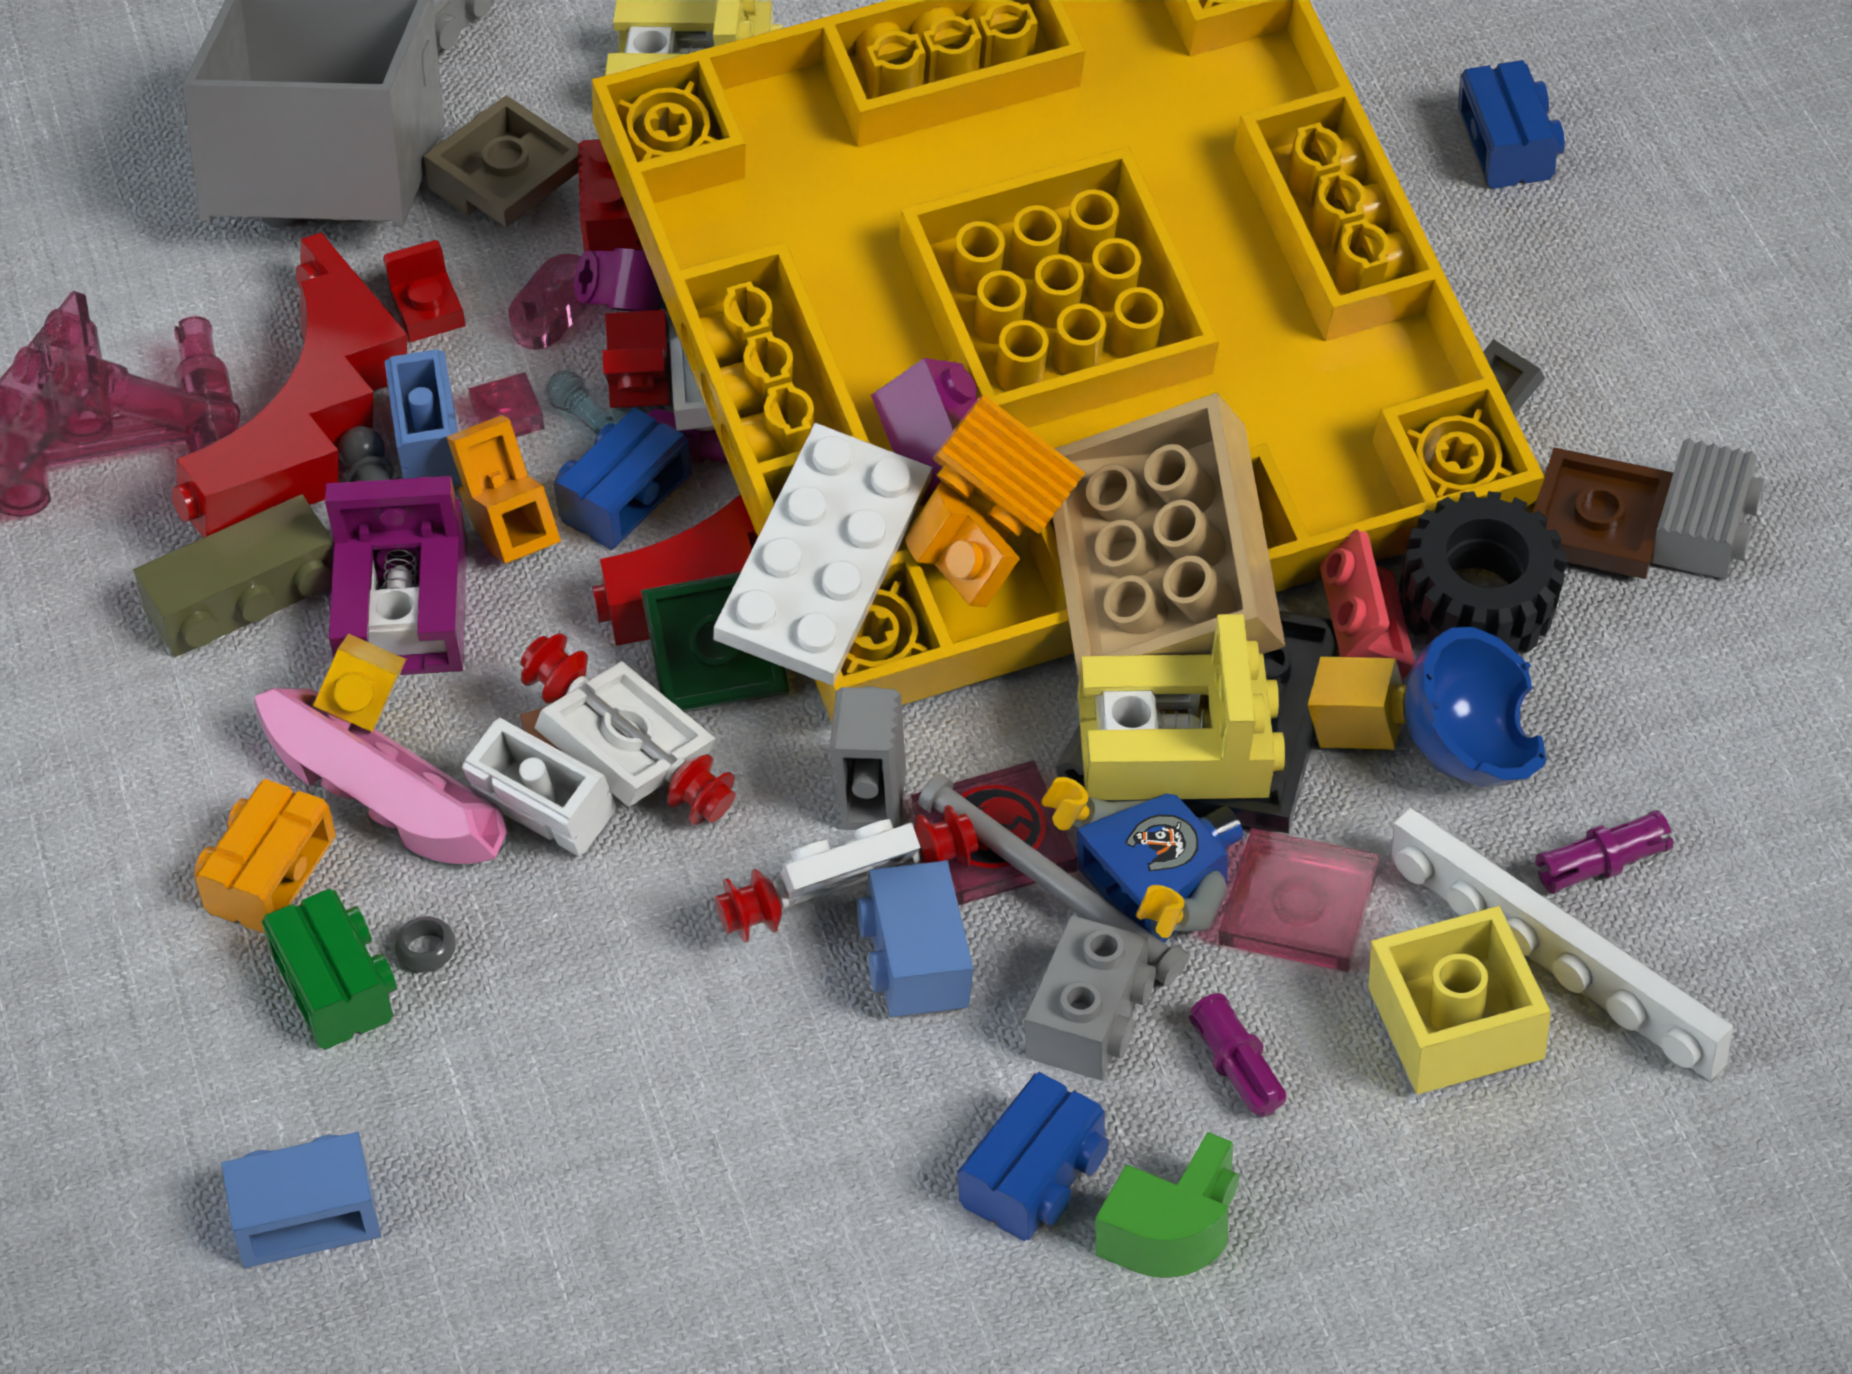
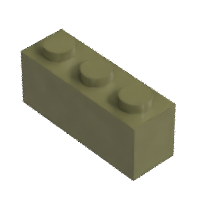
[133,494,334,658]

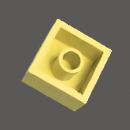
[1368,906,1551,1095]

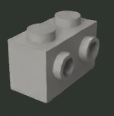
[1024,915,1156,1081]

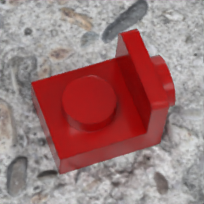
[383,240,466,343]

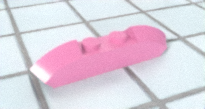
[254,688,507,864]

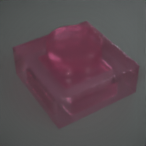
[468,372,545,437]

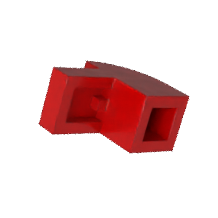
[602,310,672,409]

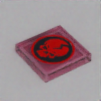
[911,760,1077,906]

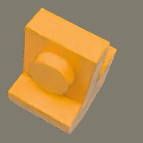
[447,415,561,564]
[905,481,1020,608]

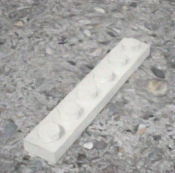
[1391,807,1734,1081]

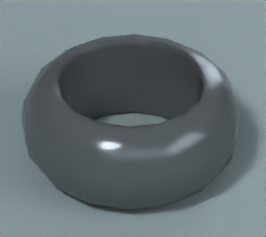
[395,916,456,972]

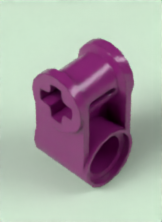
[574,248,663,312]

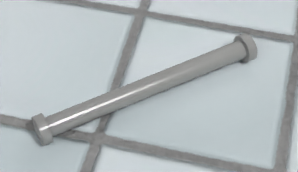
[918,773,1189,986]

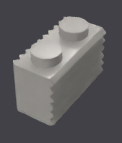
[1652,438,1765,579]
[829,686,907,830]

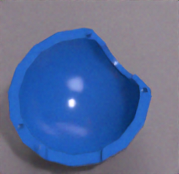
[1404,627,1547,787]

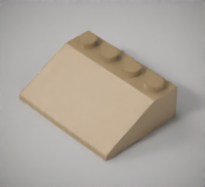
[1053,393,1286,676]

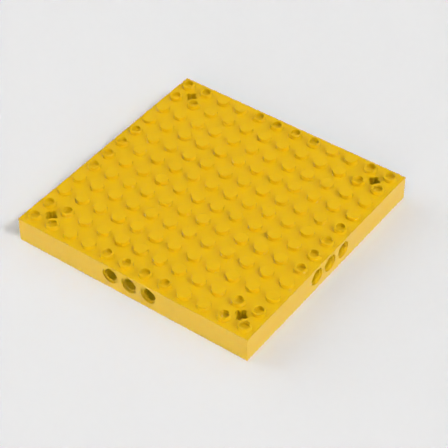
[591,0,1545,723]

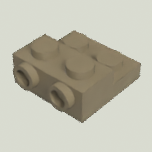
[424,95,579,227]

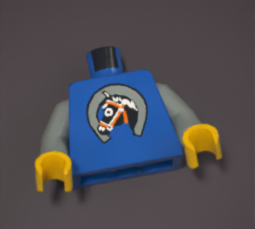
[1041,777,1244,943]

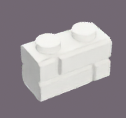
[462,718,617,857]

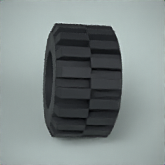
[1398,491,1567,653]

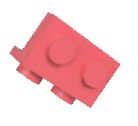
[1319,529,1415,680]

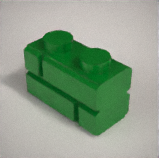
[261,888,397,1050]

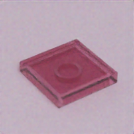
[1219,828,1380,972]

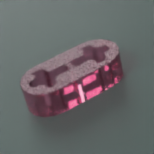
[508,254,588,350]

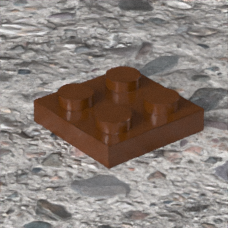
[1533,447,1674,579]

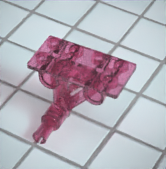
[0,291,240,517]

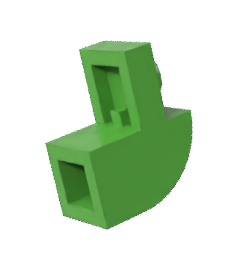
[1095,1132,1239,1278]

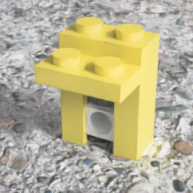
[605,0,784,76]
[1077,614,1285,800]

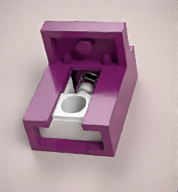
[325,476,467,675]

